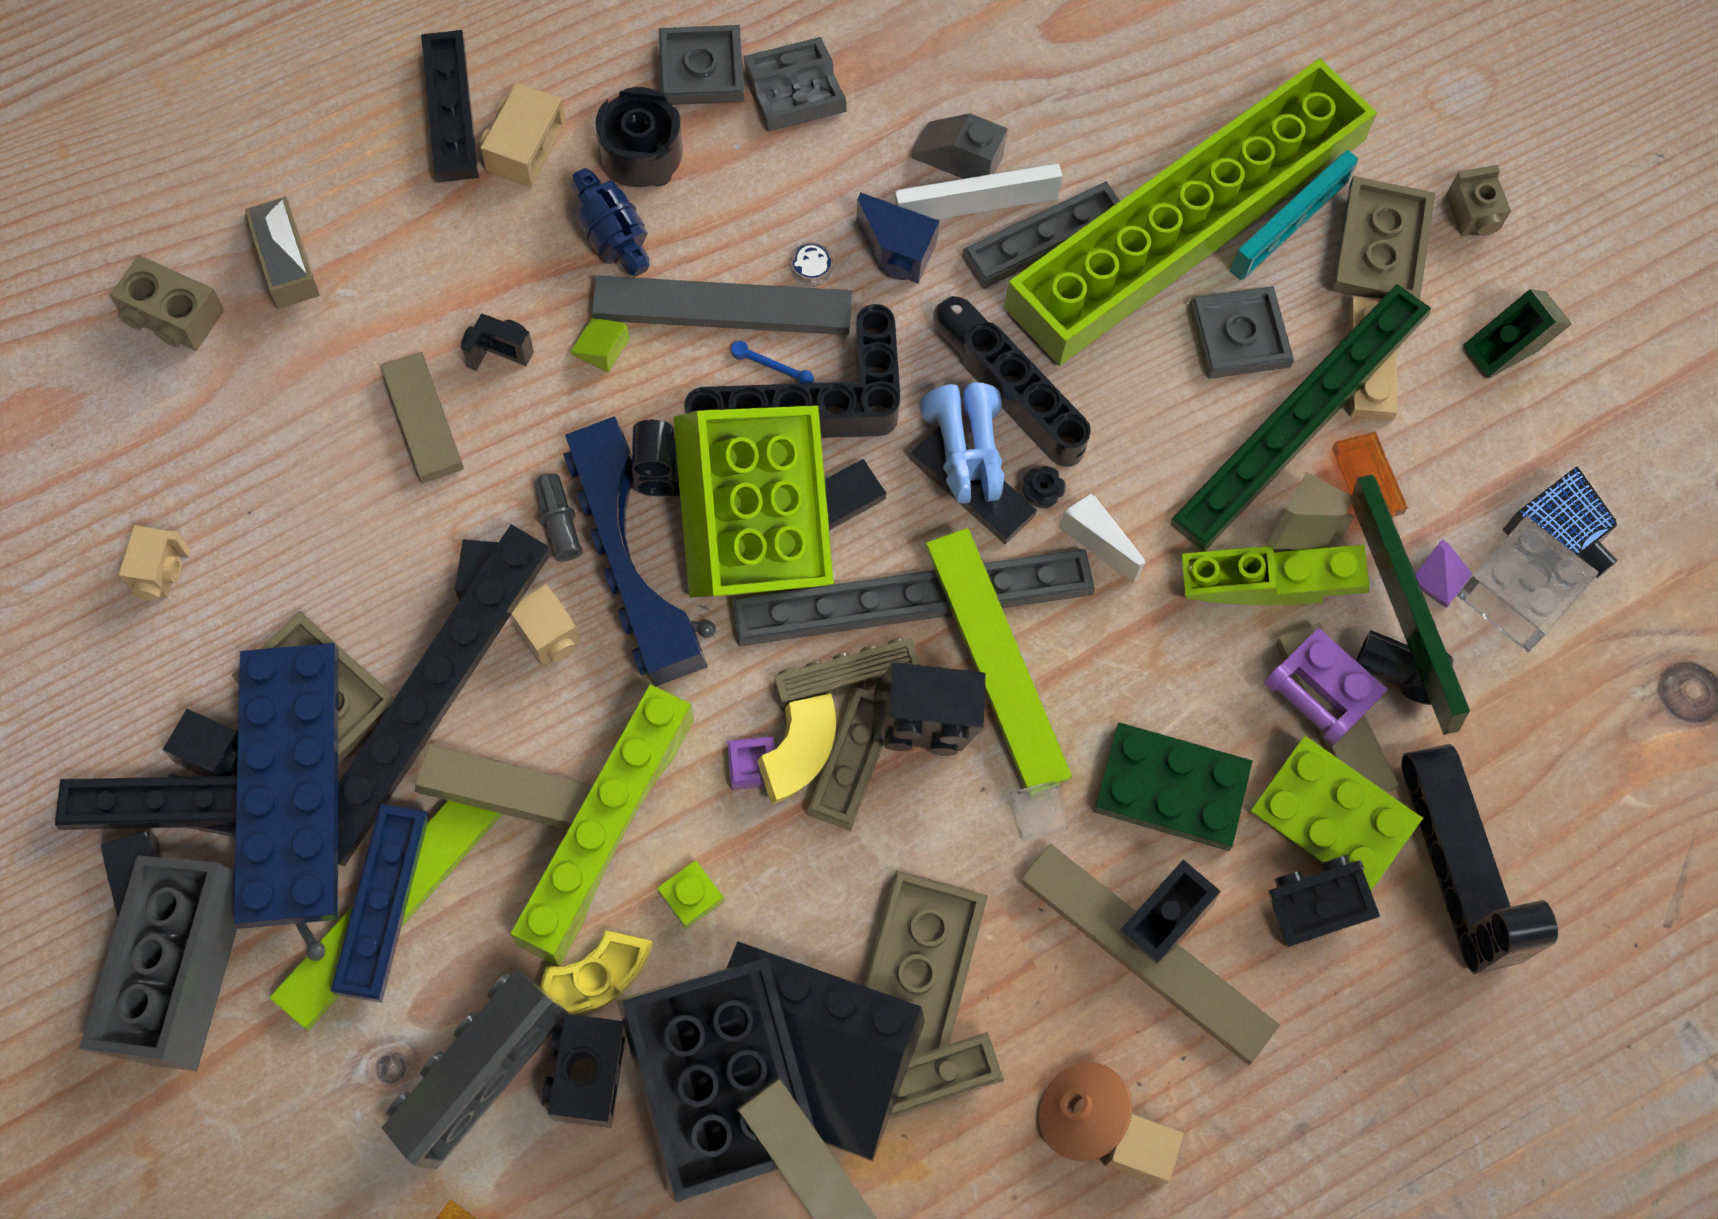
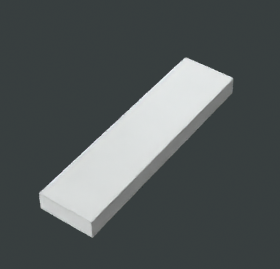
[894,164,1063,220]

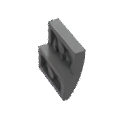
[743,37,847,131]

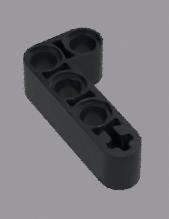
[632,419,680,496]

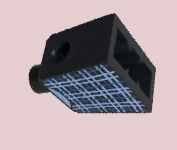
[1503,466,1618,578]

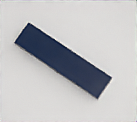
[331,804,429,1003]

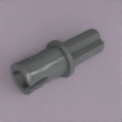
[534,473,583,562]

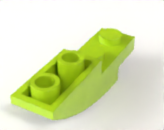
[1182,544,1370,605]

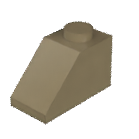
[1266,472,1354,550]

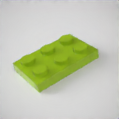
[1250,736,1423,891]

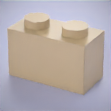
[479,82,566,188]

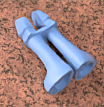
[919,382,1005,503]

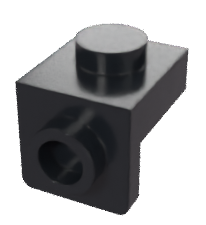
[461,313,534,371]

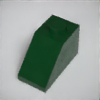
[1463,289,1572,378]

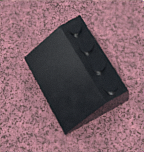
[726,941,925,1162]
[616,957,815,1202]

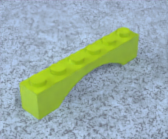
[510,684,694,967]

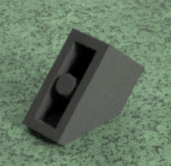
[912,113,1008,179]

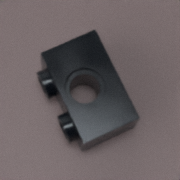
[542,1014,626,1128]

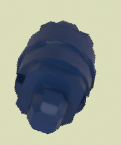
[571,168,650,277]

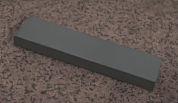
[962,181,1120,289]

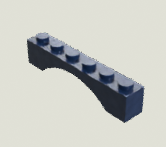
[563,416,708,686]

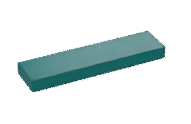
[1230,149,1358,281]

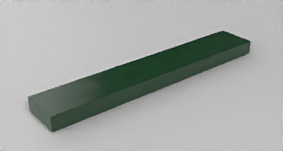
[1351,474,1470,735]

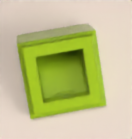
[570,318,630,373]

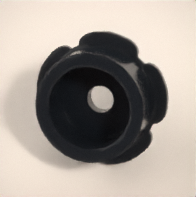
[1022,466,1066,508]

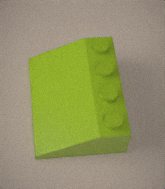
[673,406,834,598]

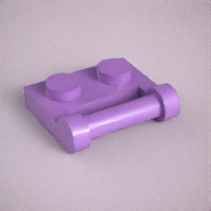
[1263,628,1388,747]

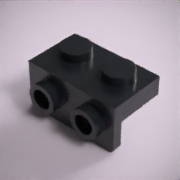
[1268,855,1380,947]

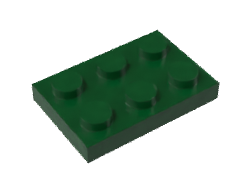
[1094,722,1253,851]

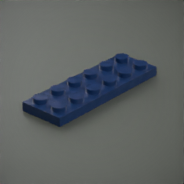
[234,643,338,929]

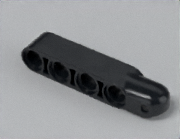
[933,296,1091,467]

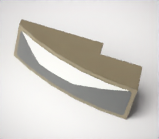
[245,196,320,309]

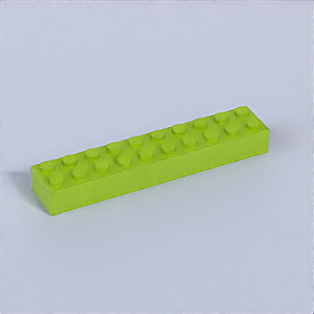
[1004,58,1378,366]

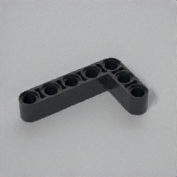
[684,304,900,438]
[1401,744,1558,974]

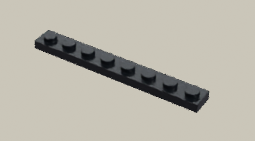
[338,524,553,867]

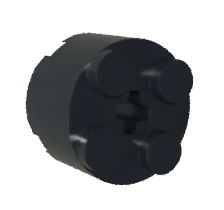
[595,87,683,187]

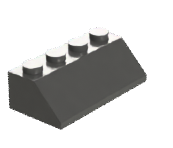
[79,855,237,1072]
[381,969,569,1169]

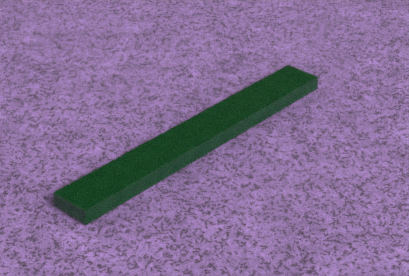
[1171,284,1431,552]

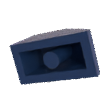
[856,192,939,284]

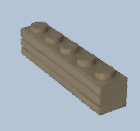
[774,638,920,711]

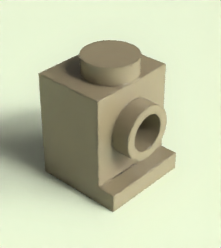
[1446,165,1511,236]

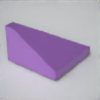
[1415,539,1473,608]

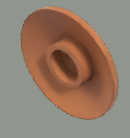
[1039,1062,1132,1162]

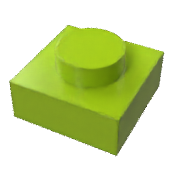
[657,860,725,929]

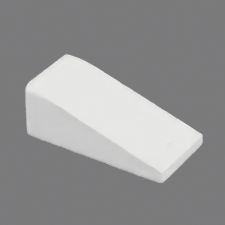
[1060,494,1145,583]

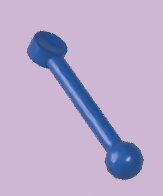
[731,341,814,384]

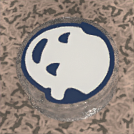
[791,242,833,287]

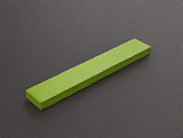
[925,528,1073,796]
[269,801,503,1032]

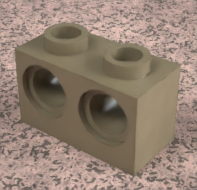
[110,255,224,351]

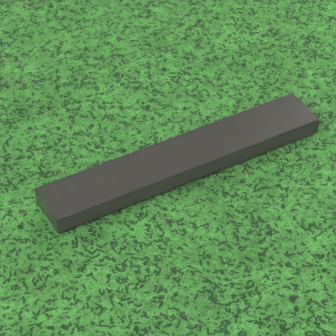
[592,275,852,335]

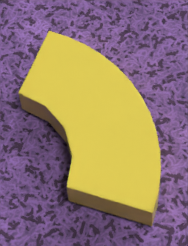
[757,693,836,804]
[540,930,653,1016]

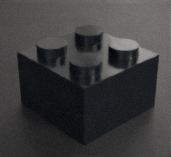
[871,662,986,756]

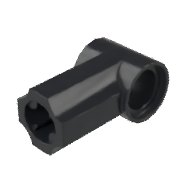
[1356,630,1454,705]

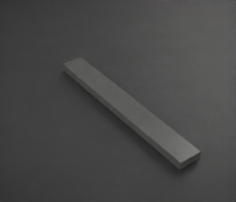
[732,549,1095,646]

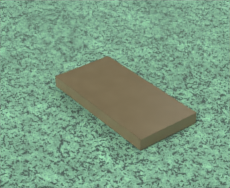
[864,870,988,1057]

